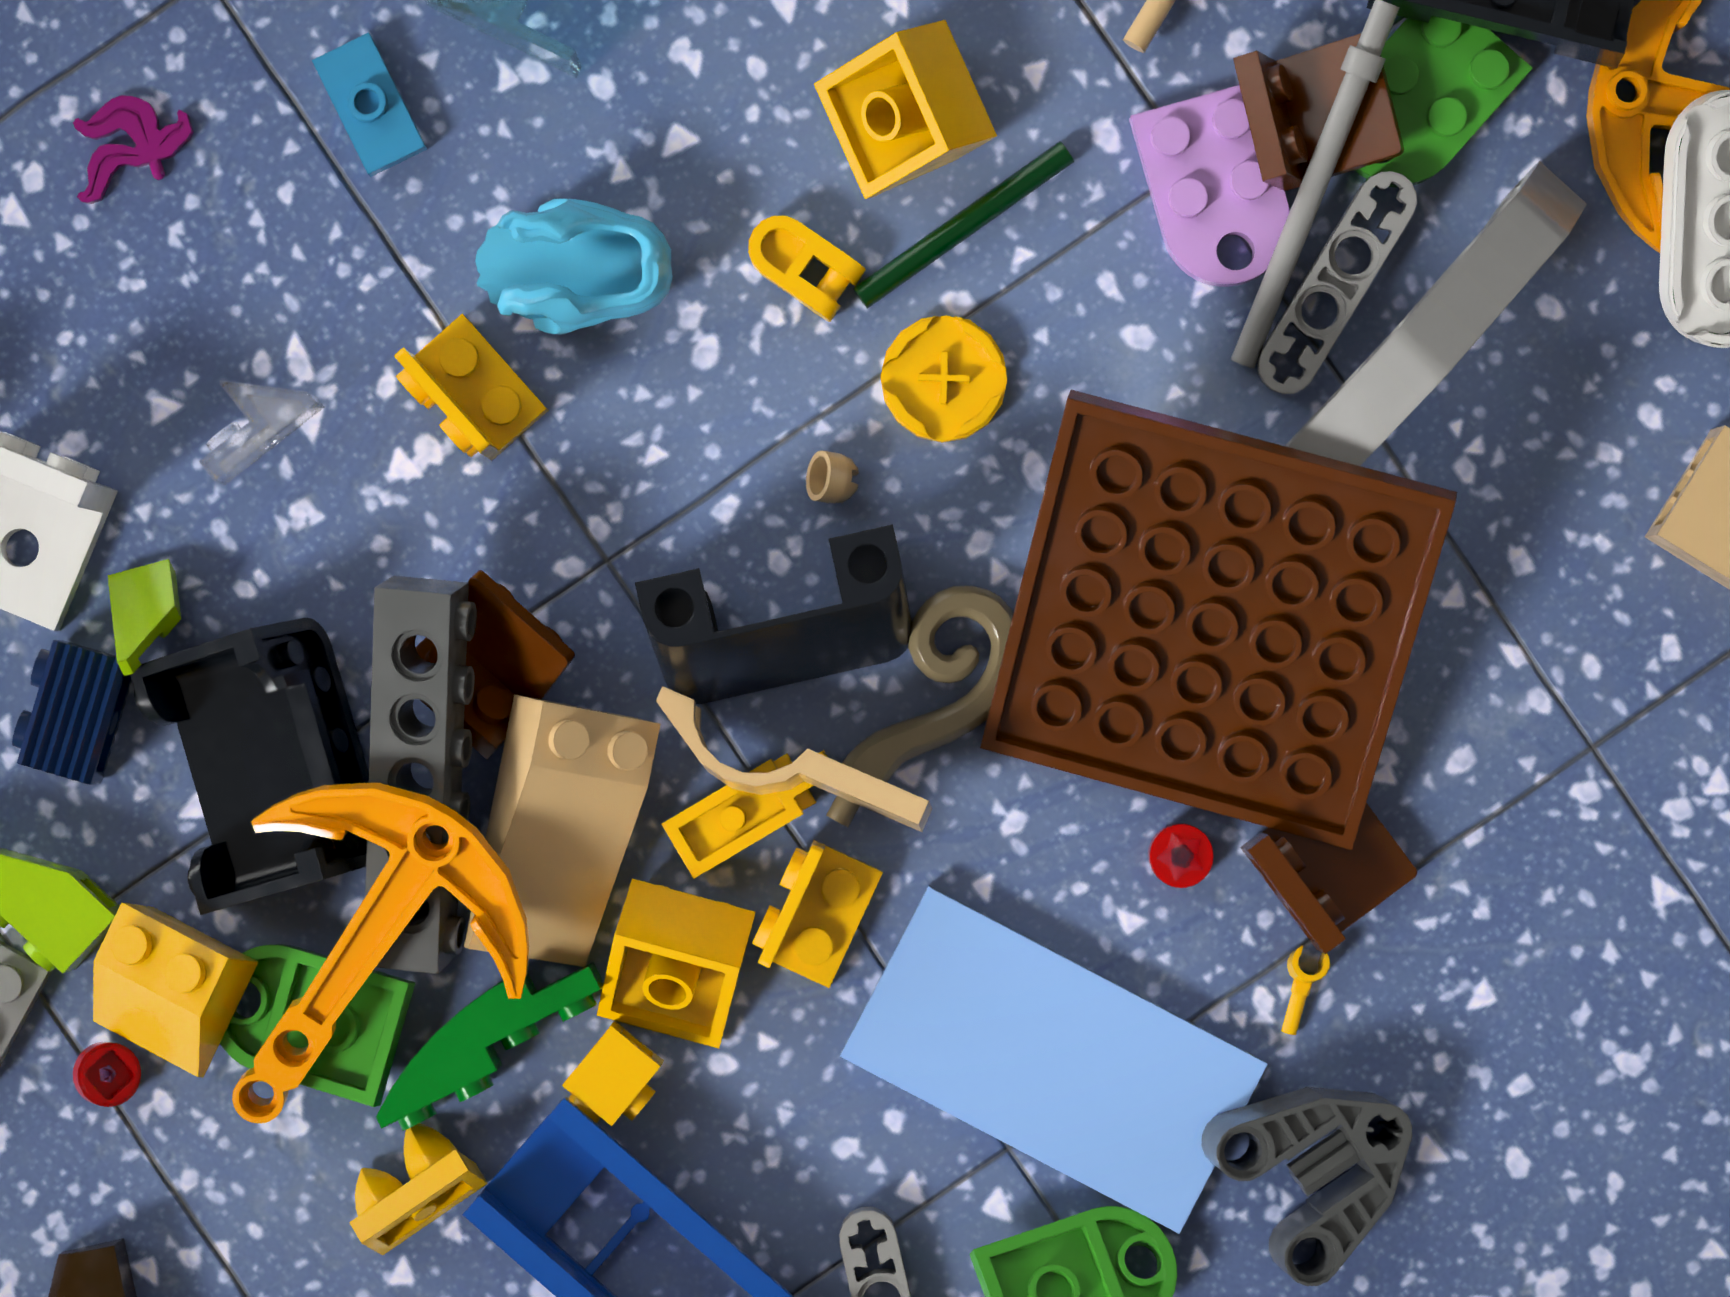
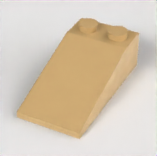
[464,694,661,967]

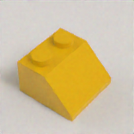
[814,20,997,199]
[597,878,756,1049]
[93,902,259,1078]

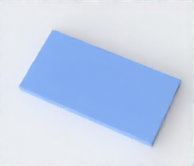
[840,886,1268,1234]

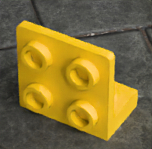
[394,314,549,461]
[752,840,883,988]

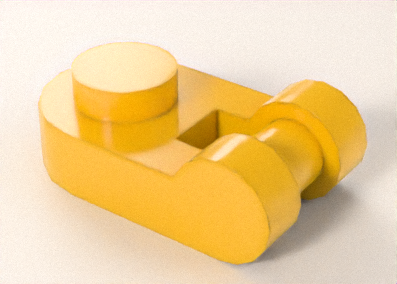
[748,216,866,322]

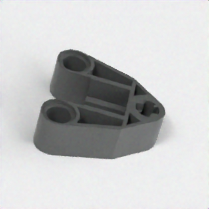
[1201,1087,1412,1286]

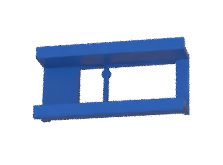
[462,1097,794,1297]

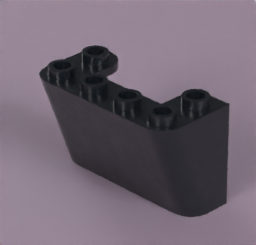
[635,524,912,704]

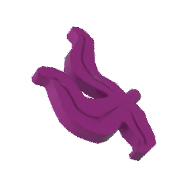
[73,95,194,204]

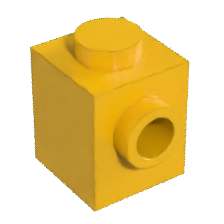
[562,1021,664,1126]

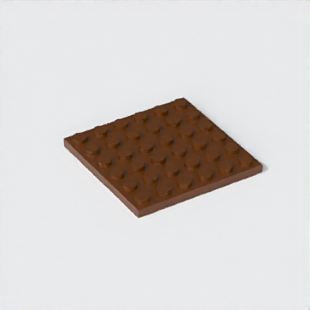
[980,390,1457,850]

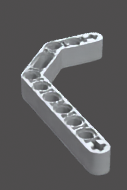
[1285,161,1587,466]

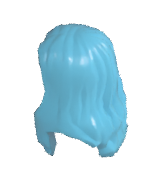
[475,199,673,335]

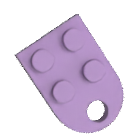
[1129,85,1290,287]

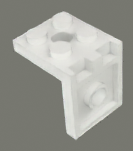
[0,431,118,631]

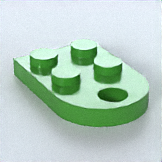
[1354,15,1532,187]
[220,944,416,1107]
[969,1206,1177,1297]

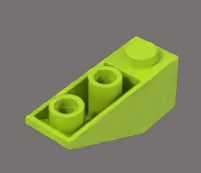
[0,848,119,974]

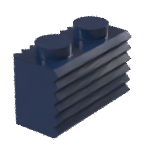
[12,640,132,785]

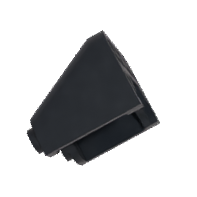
[131,618,369,915]

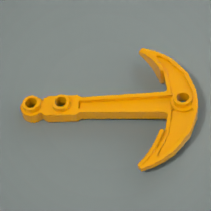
[1586,0,1730,253]
[232,782,529,1123]

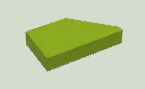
[107,559,181,676]

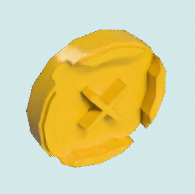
[880,315,1007,443]

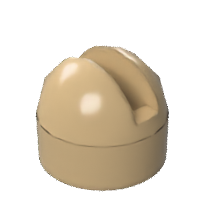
[806,450,859,503]

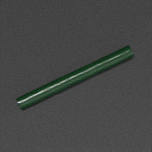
[853,141,1074,309]

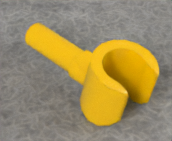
[1281,945,1330,1035]

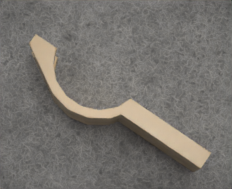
[656,686,932,832]

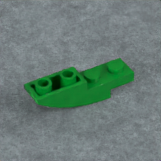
[376,962,604,1131]

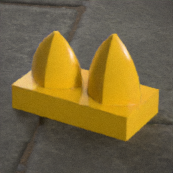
[349,1123,488,1255]

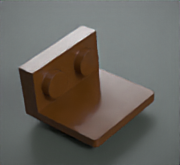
[1233,33,1404,191]
[415,570,575,760]
[1240,803,1417,954]

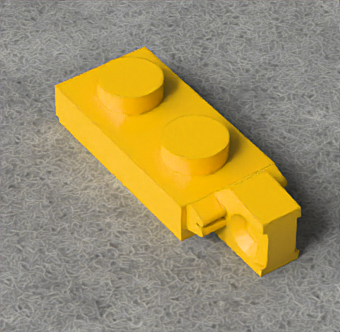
[661,750,828,879]

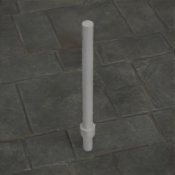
[1231,0,1400,368]

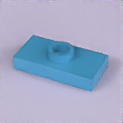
[312,32,427,177]

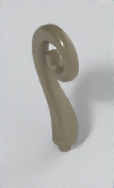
[826,585,1014,827]

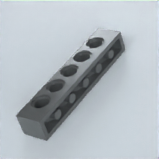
[365,576,477,974]

